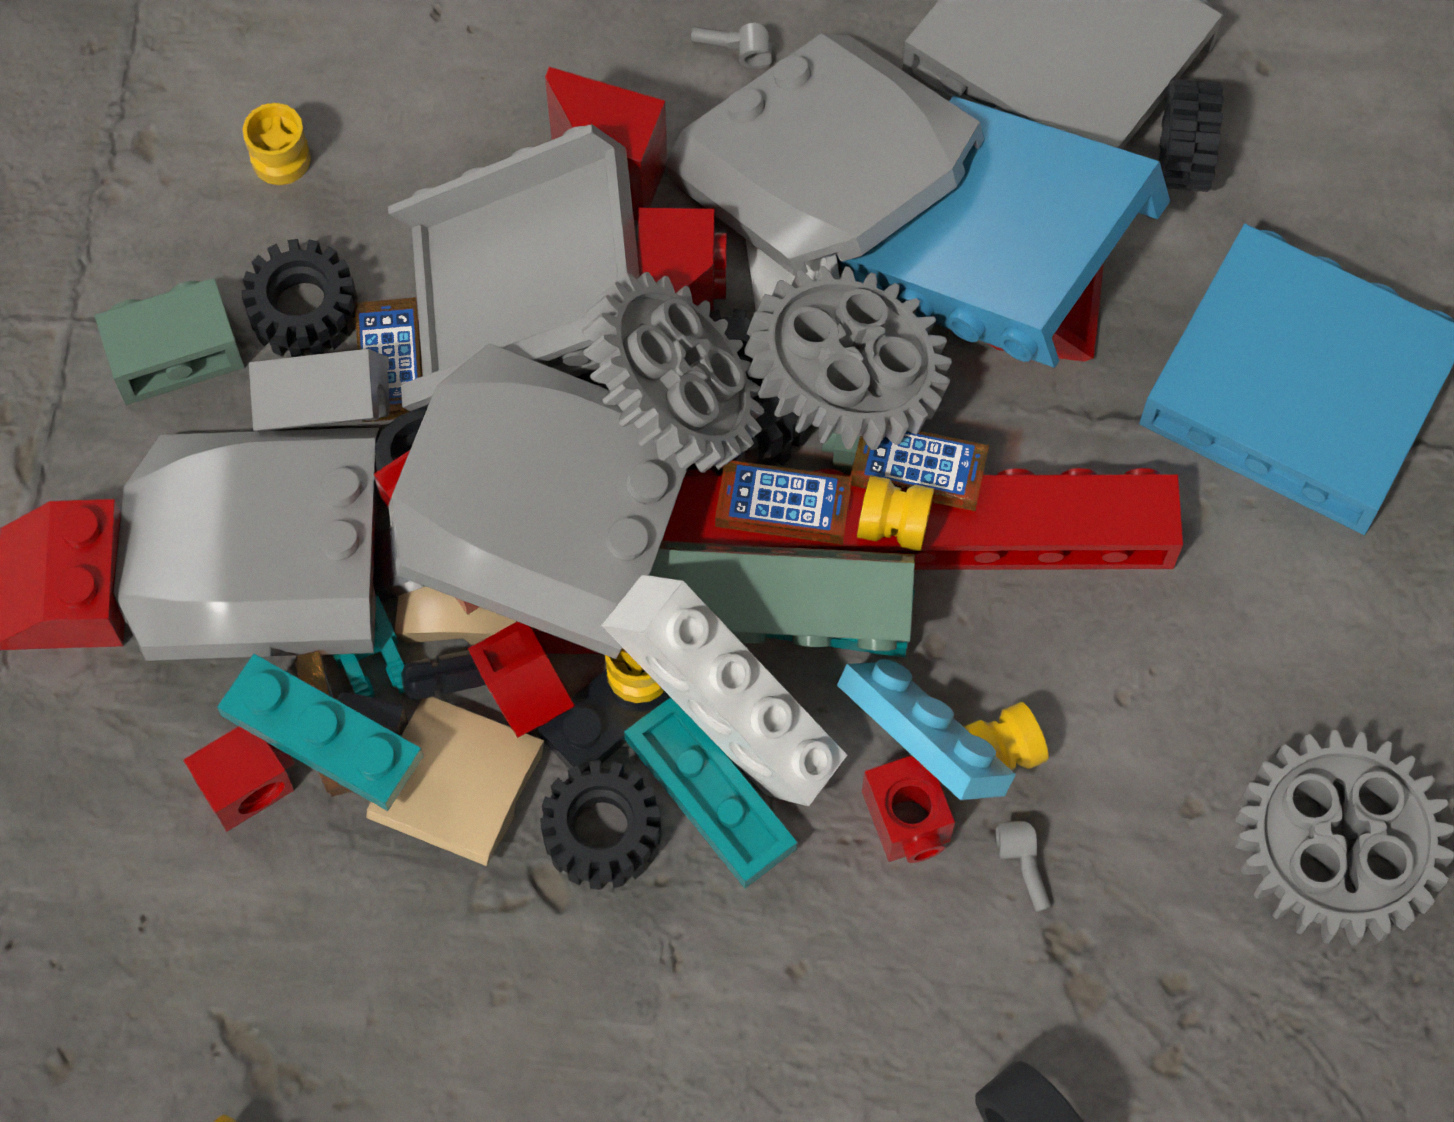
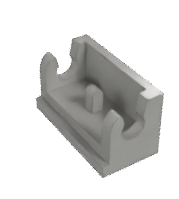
[249,349,390,433]

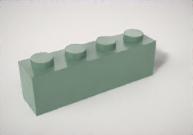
[649,541,915,651]

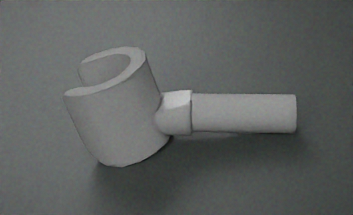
[691,23,772,69]
[995,821,1051,912]

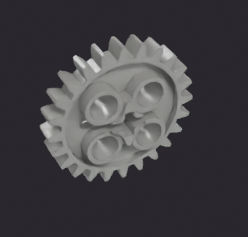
[744,266,951,450]
[582,272,764,472]
[1235,730,1454,946]

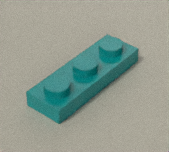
[217,654,424,811]
[624,697,797,889]

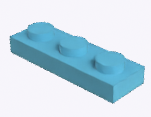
[837,659,1016,800]

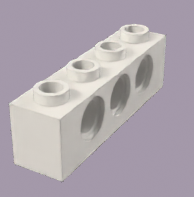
[601,575,847,806]

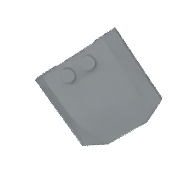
[665,33,984,276]
[389,343,687,659]
[113,427,380,661]

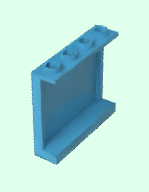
[836,96,1170,368]
[1139,223,1454,536]

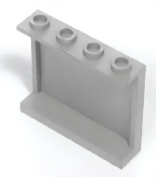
[902,0,1223,150]
[388,124,640,411]

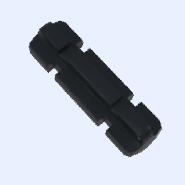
[401,650,486,701]

